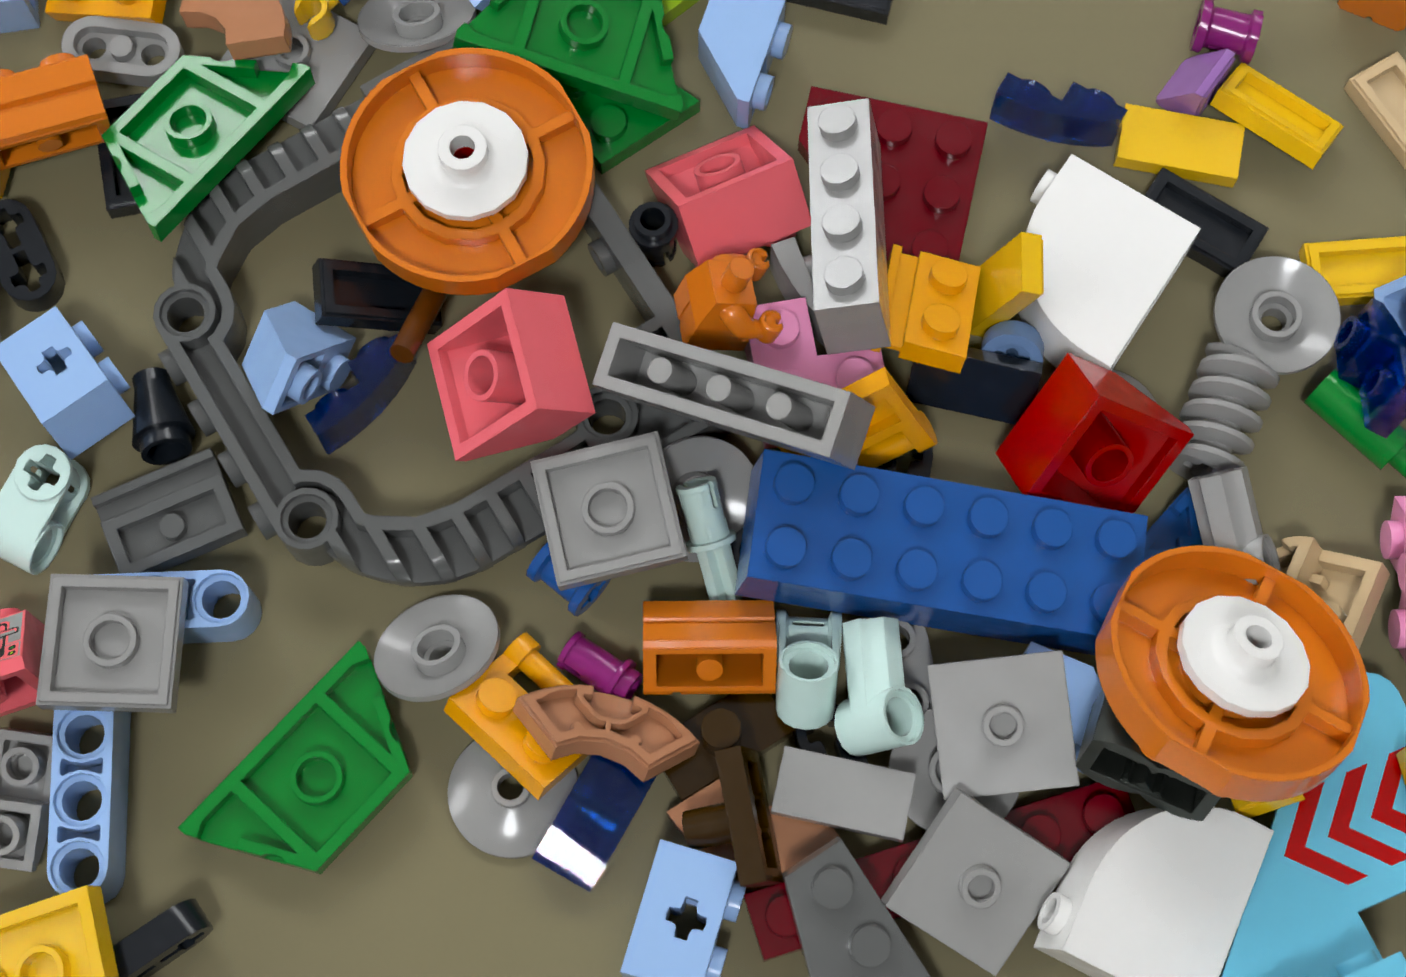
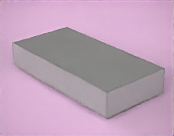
[771,746,916,843]

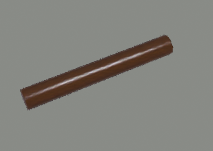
[389,288,448,364]

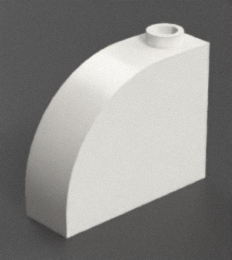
[1019,154,1201,371]
[1033,807,1274,977]

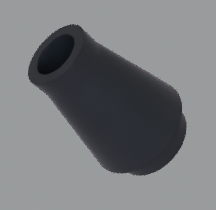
[132,367,196,465]

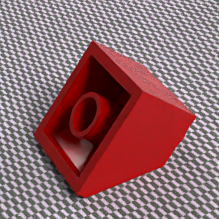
[995,353,1194,513]

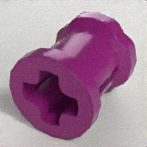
[1190,0,1264,64]

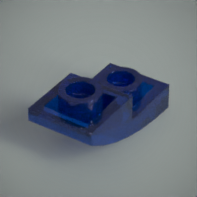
[989,72,1128,147]
[1334,298,1406,438]
[305,333,417,455]
[532,755,656,892]

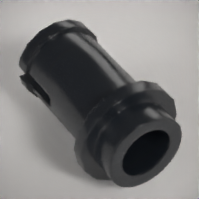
[629,202,678,267]

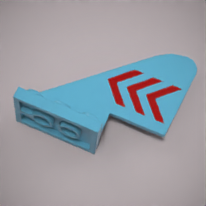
[1220,672,1406,977]

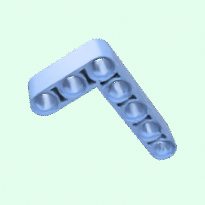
[47,569,262,904]

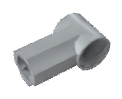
[1188,466,1281,585]

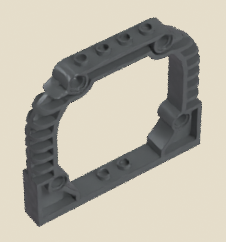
[153,38,732,587]

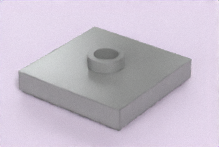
[220,0,376,129]
[530,431,688,591]
[36,574,189,713]
[927,650,1080,800]
[881,787,1071,977]

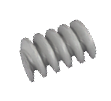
[1169,342,1280,480]

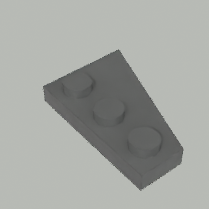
[782,836,931,977]

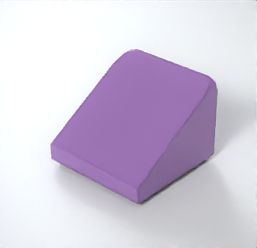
[1156,49,1236,116]

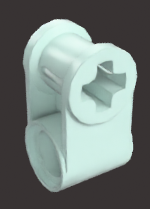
[0,444,90,575]
[775,609,842,730]

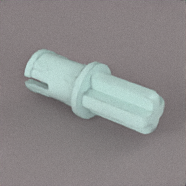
[675,476,743,600]

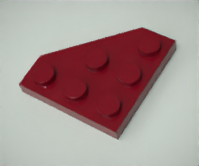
[798,86,988,262]

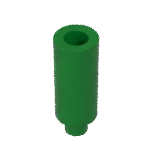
[1304,369,1406,478]

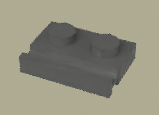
[91,448,248,573]

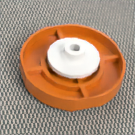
[340,48,595,296]
[1095,545,1370,802]

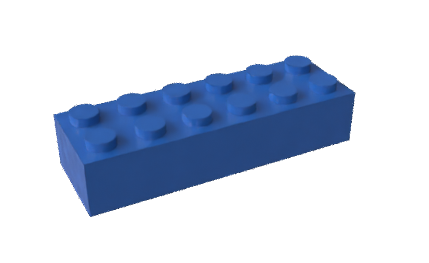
[734,449,1148,655]

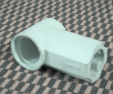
[834,617,924,757]

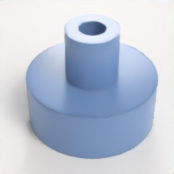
[981,320,1044,363]

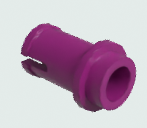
[556,631,643,700]

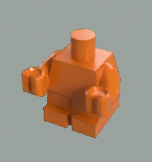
[673,248,783,351]

